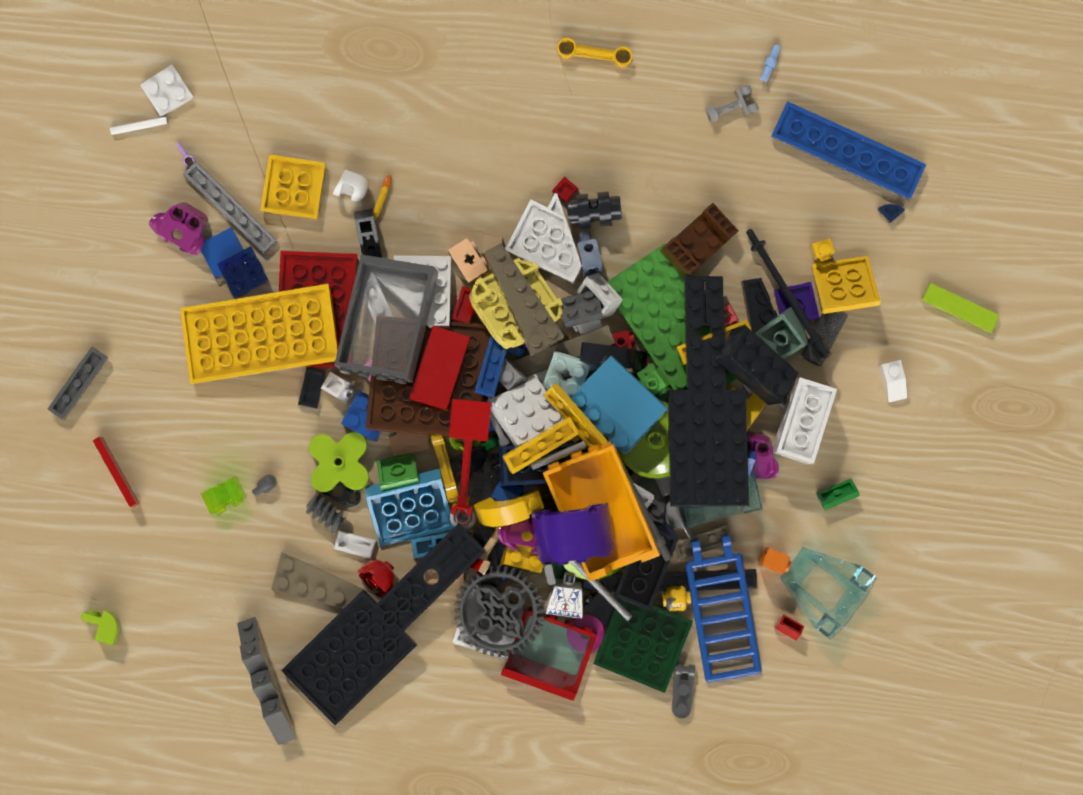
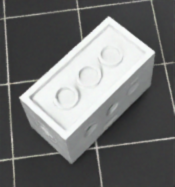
[772,377,837,464]

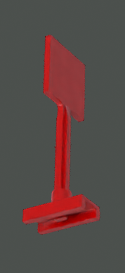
[449,399,491,516]

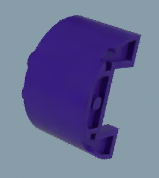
[531,502,615,565]

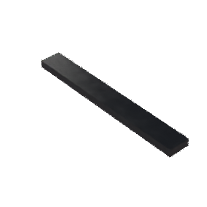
[602,569,757,593]

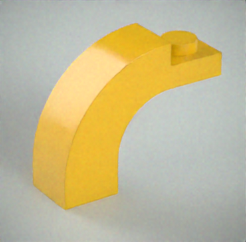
[473,489,544,527]

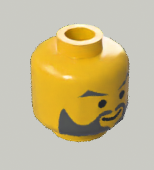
[662,586,690,611]

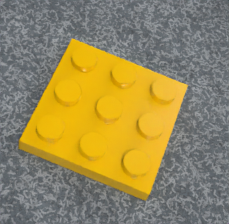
[260,154,326,220]
[811,256,880,314]

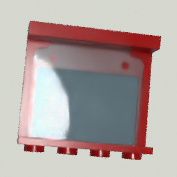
[501,606,597,701]

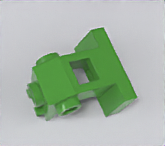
[636,363,671,402]

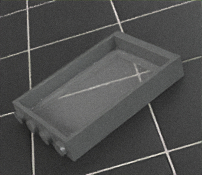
[334,255,439,384]

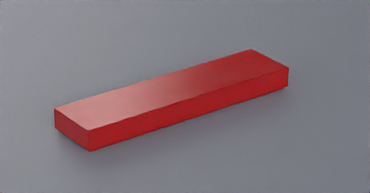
[93,437,140,507]

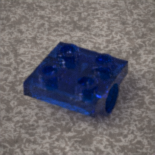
[217,246,269,299]

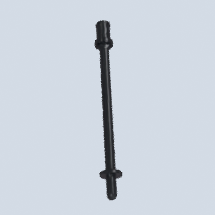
[746,229,832,360]

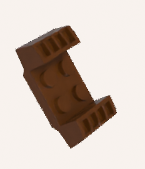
[660,203,739,277]

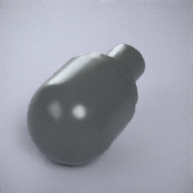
[252,474,277,497]

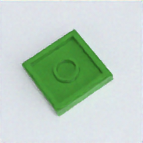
[377,453,419,491]

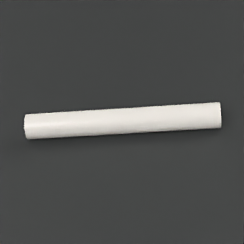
[110,116,168,135]

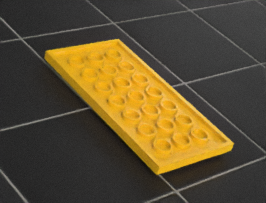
[180,284,339,384]

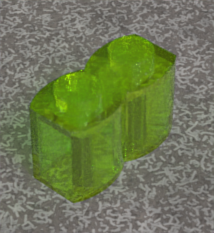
[200,477,247,516]

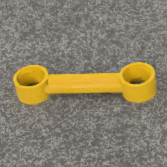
[557,38,632,68]
[430,435,459,503]

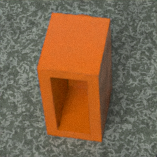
[758,547,792,575]

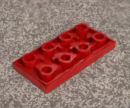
[409,326,470,410]

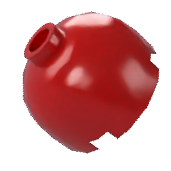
[358,559,396,597]

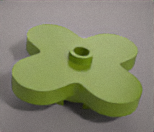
[309,432,369,492]

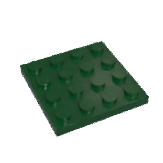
[593,598,693,693]

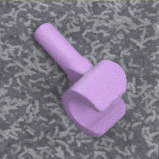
[176,142,195,167]

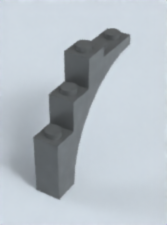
[237,617,297,745]

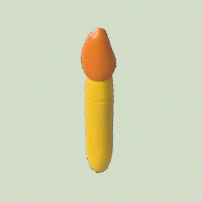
[374,175,392,219]

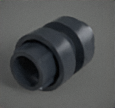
[566,191,622,229]

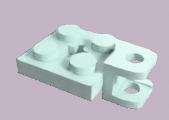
[542,350,591,397]

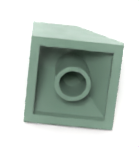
[755,307,808,359]

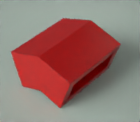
[774,614,805,640]

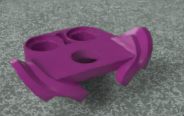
[149,202,208,256]
[747,431,779,479]
[498,514,537,554]

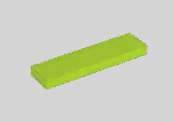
[921,283,1000,333]

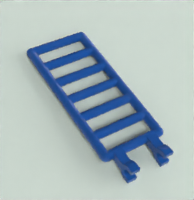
[685,534,762,682]

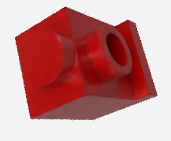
[610,330,635,349]

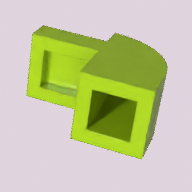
[80,609,121,646]

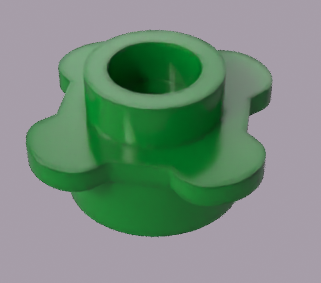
[480,435,500,451]

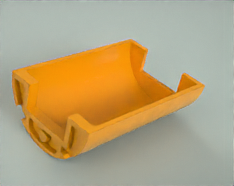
[543,441,661,582]

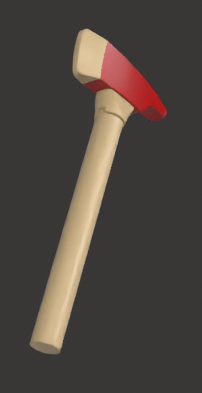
[470,526,499,574]

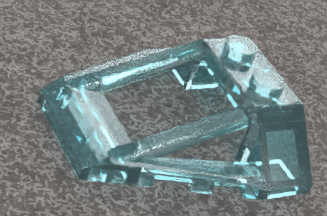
[780,547,877,640]

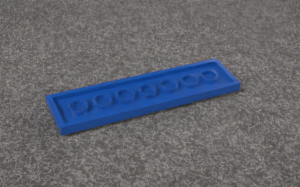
[771,101,926,200]

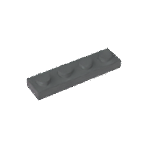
[48,347,109,420]

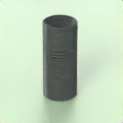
[800,311,848,367]

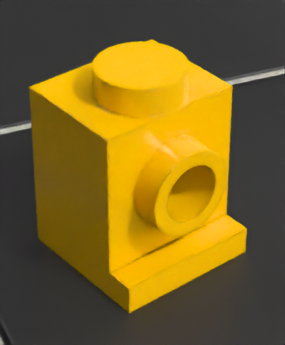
[809,238,835,263]

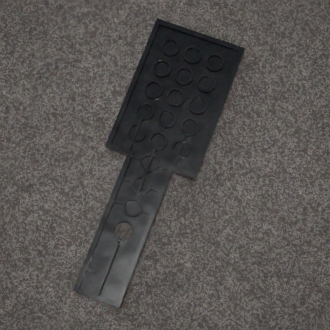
[667,276,749,507]
[281,523,486,725]

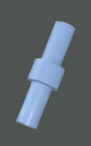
[760,45,781,82]

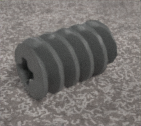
[306,492,348,533]

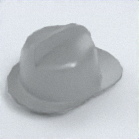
[664,501,692,538]

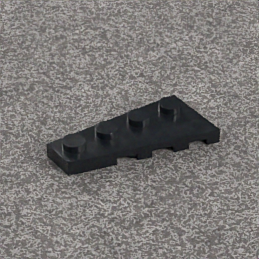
[741,278,778,333]

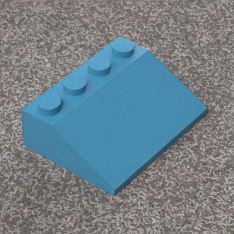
[570,356,668,454]
[365,469,454,547]

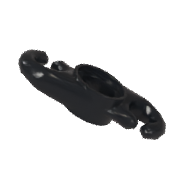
[316,483,361,506]

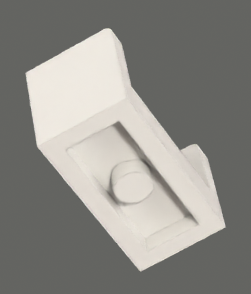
[577,273,623,318]

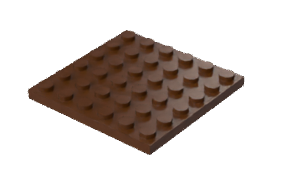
[366,316,491,436]

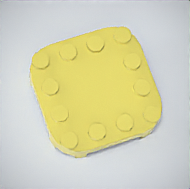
[469,258,563,349]

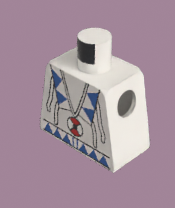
[546,571,582,619]

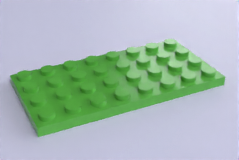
[607,244,737,390]

